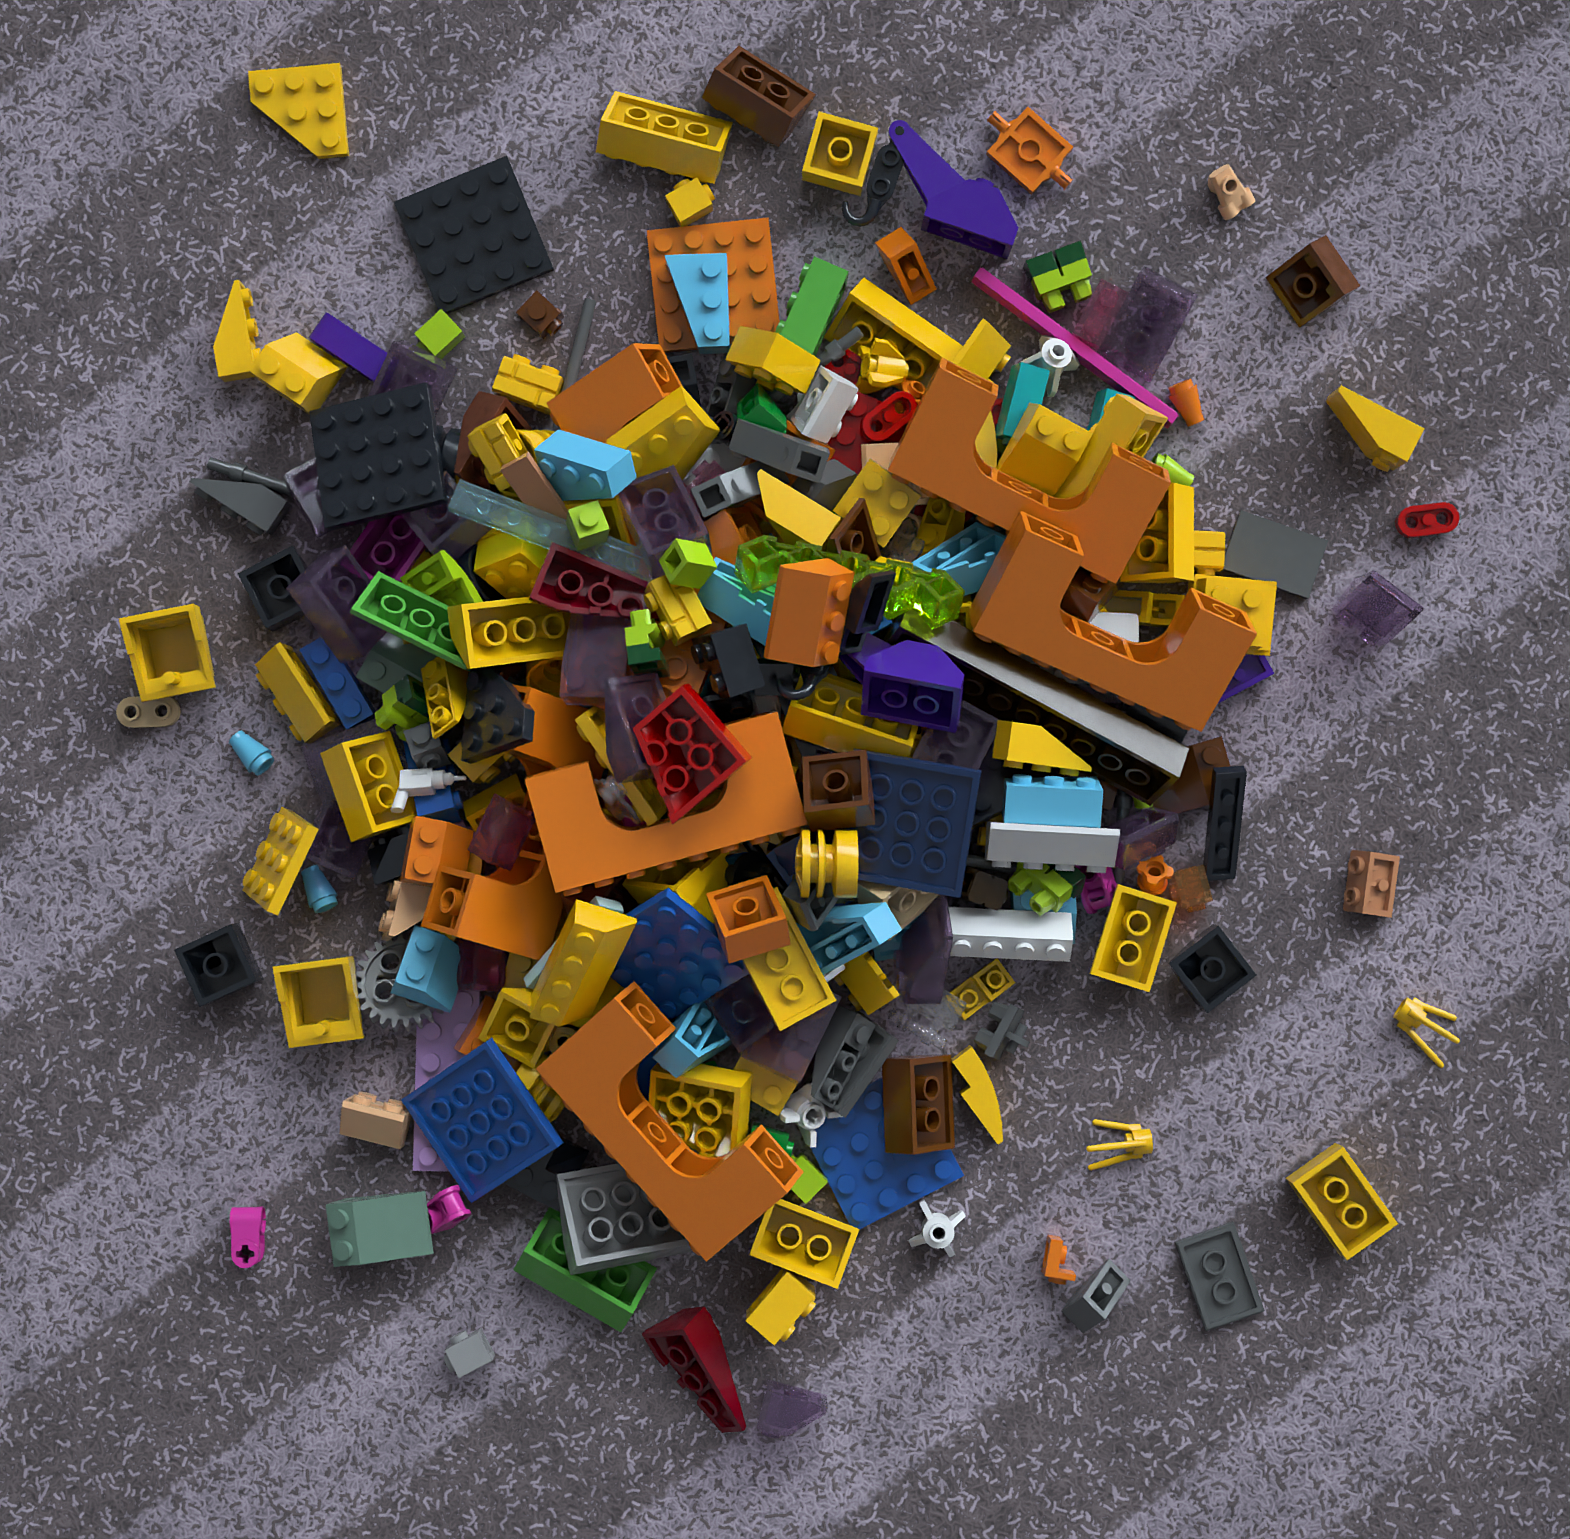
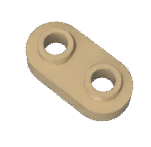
[116,696,180,728]

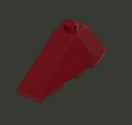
[529,542,660,621]
[642,1306,746,1433]

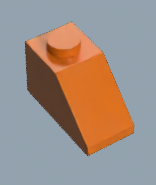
[875,227,937,305]

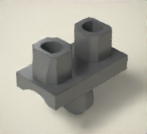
[974,1002,1030,1060]

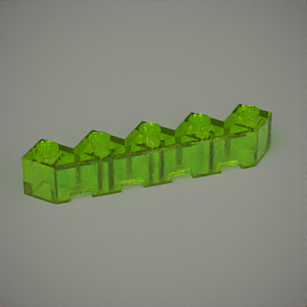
[734,535,965,629]

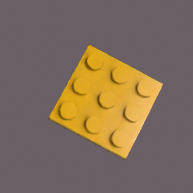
[242,807,319,915]

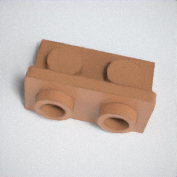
[1343,850,1400,918]

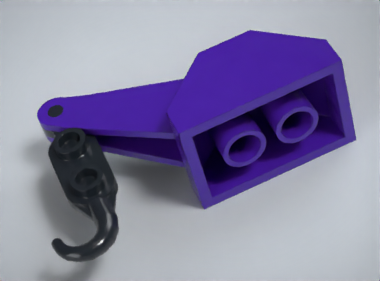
[841,120,1018,259]
[776,632,964,733]

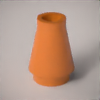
[1168,378,1205,427]

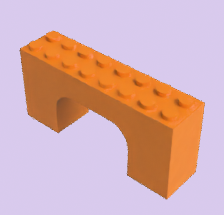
[547,343,779,595]
[888,357,1171,584]
[969,511,1257,732]
[421,684,605,961]
[525,710,808,896]
[536,981,803,1262]

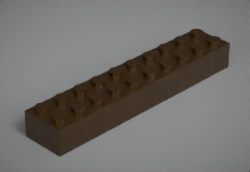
[883,598,1189,806]

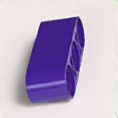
[308,312,399,388]

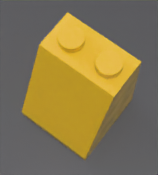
[248,332,348,415]

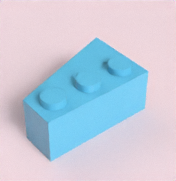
[664,253,730,354]
[534,429,637,501]
[912,522,1007,606]
[697,557,776,646]
[1002,774,1104,828]
[796,902,902,975]
[652,995,750,1078]

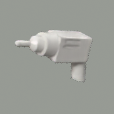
[390,768,466,813]

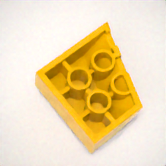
[606,386,720,505]
[757,469,842,562]
[834,951,900,1015]
[649,1063,752,1157]

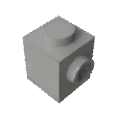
[444,1328,495,1378]

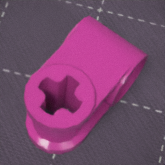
[1075,865,1117,914]
[427,1185,472,1234]
[229,1207,266,1268]

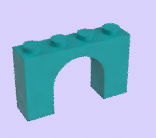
[995,362,1135,446]

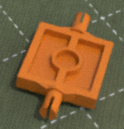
[986,107,1073,195]

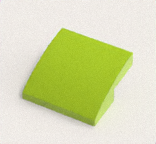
[400,550,483,606]

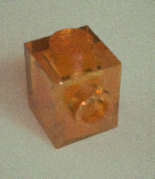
[1168,865,1213,913]

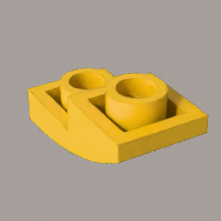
[945,958,1015,1021]

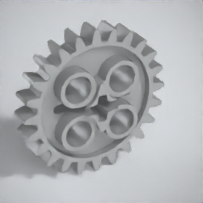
[355,933,444,1032]

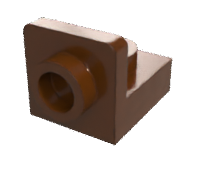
[516,290,564,339]

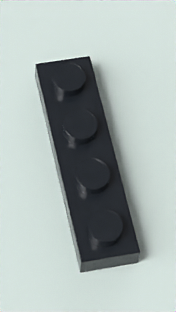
[1202,766,1247,881]

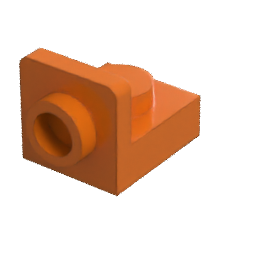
[1041,1234,1076,1285]

